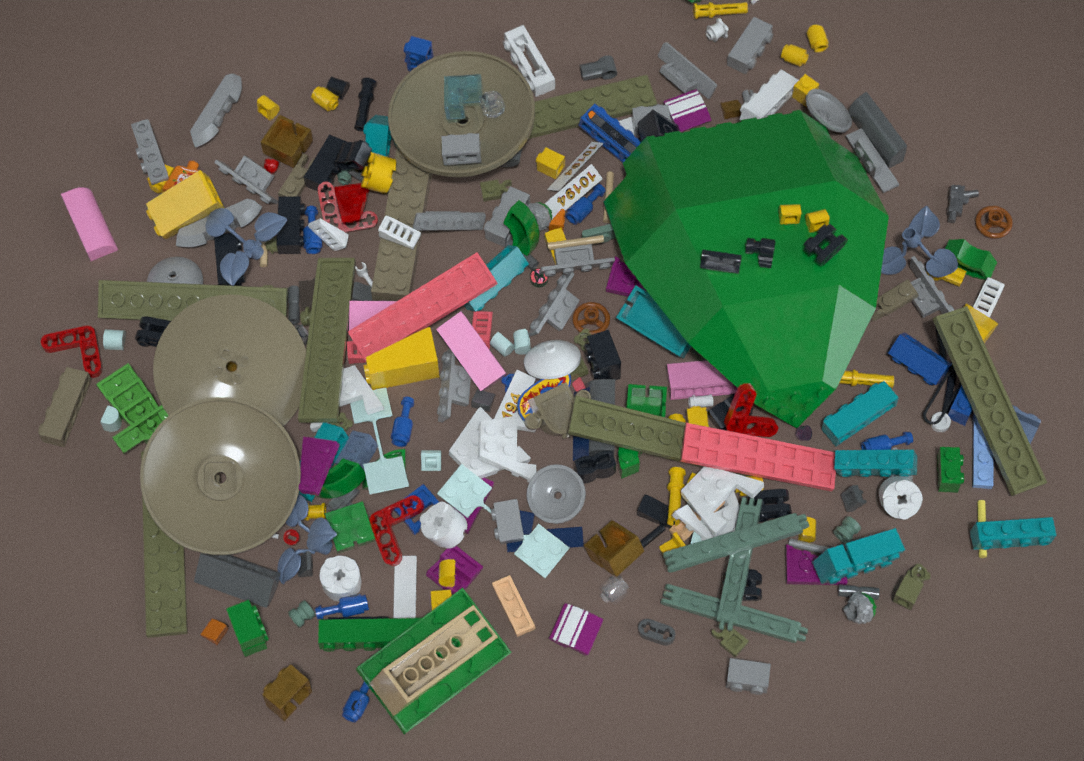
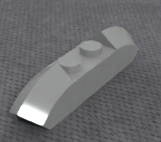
[190,74,242,147]
[176,199,262,247]

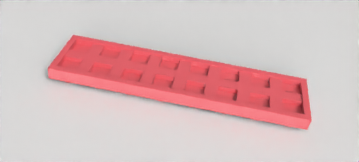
[348,252,497,361]
[680,423,836,491]

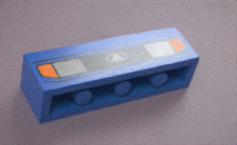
[578,104,642,162]

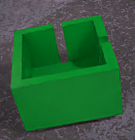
[627,384,667,417]
[325,501,375,554]
[226,600,269,657]

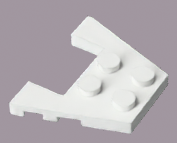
[310,365,384,432]
[449,407,531,479]
[478,415,536,482]
[681,466,764,537]
[672,491,740,541]

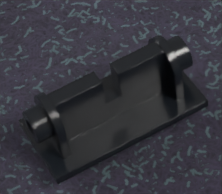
[700,250,742,274]

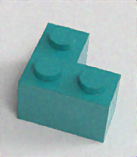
[364,115,392,157]

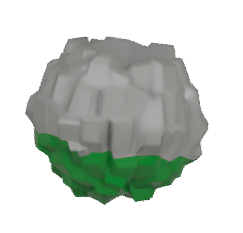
[528,202,553,231]
[843,592,877,624]

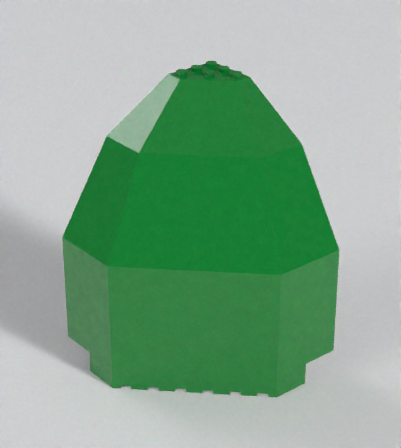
[603,110,889,428]

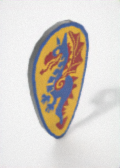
[517,374,571,421]

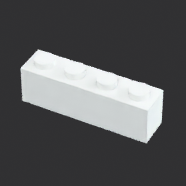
[740,70,799,120]

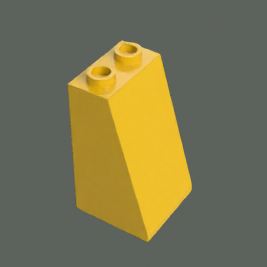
[146,170,224,239]
[363,327,440,390]

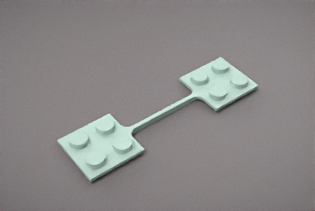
[350,387,409,494]
[437,464,569,578]

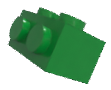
[937,447,964,493]

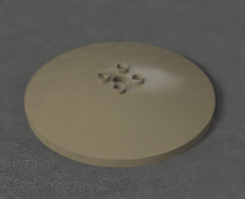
[388,51,535,177]
[153,294,306,427]
[140,397,301,556]

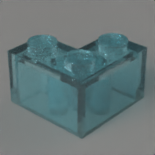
[444,74,483,120]

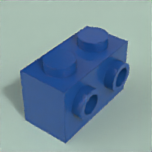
[404,36,433,71]

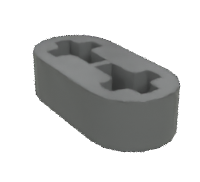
[638,619,675,646]

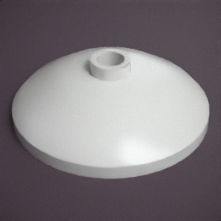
[524,340,581,379]

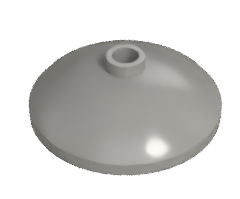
[806,89,852,132]
[147,257,203,284]
[527,465,586,524]

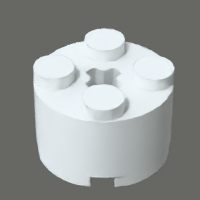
[879,476,923,520]
[420,501,467,548]
[320,556,362,602]

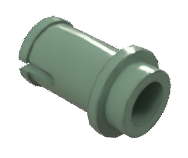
[337,171,352,185]

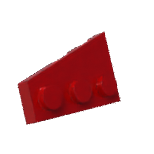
[334,183,370,223]

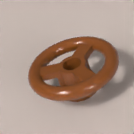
[975,206,1013,239]
[573,302,610,335]

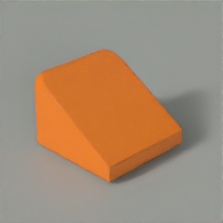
[549,209,565,232]
[200,618,229,645]

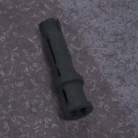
[354,78,377,132]

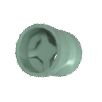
[833,516,861,544]
[288,600,316,628]

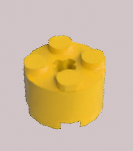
[361,152,396,194]

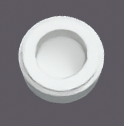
[931,412,951,432]

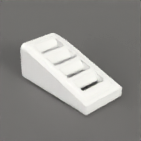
[378,216,421,249]
[308,219,349,251]
[973,277,1005,318]

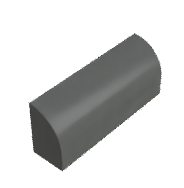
[849,92,907,168]
[585,379,615,456]
[194,553,281,608]

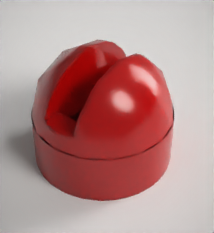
[264,159,279,173]
[283,529,300,546]

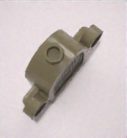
[524,382,591,439]

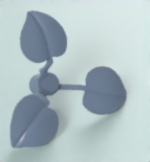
[881,206,958,277]
[205,208,287,286]
[277,494,337,584]

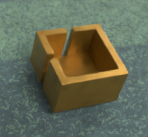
[261,115,313,168]
[584,520,645,577]
[262,664,312,722]

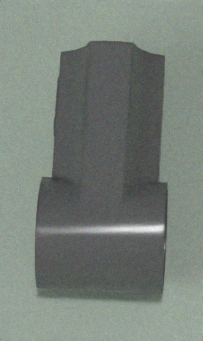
[580,55,618,81]

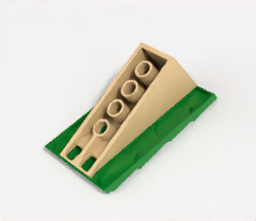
[356,588,512,734]

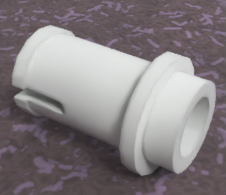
[688,394,713,408]

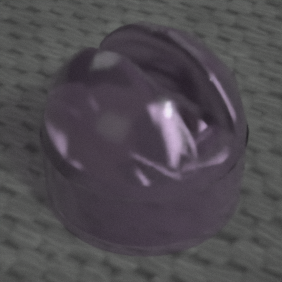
[795,425,812,441]

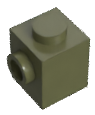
[893,575,924,610]

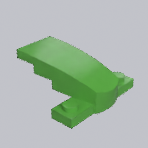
[96,363,168,454]

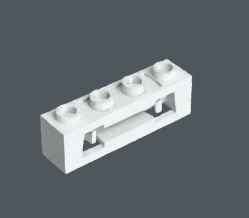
[503,25,555,97]

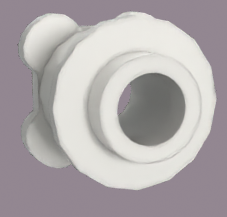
[706,18,729,42]

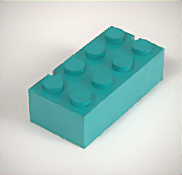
[616,285,691,359]
[813,528,905,585]

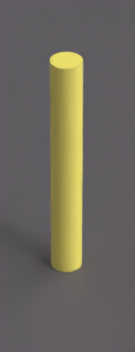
[977,500,987,558]

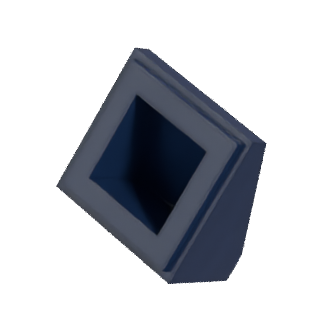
[520,510,535,535]

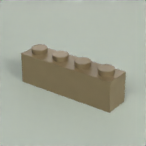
[38,367,92,448]

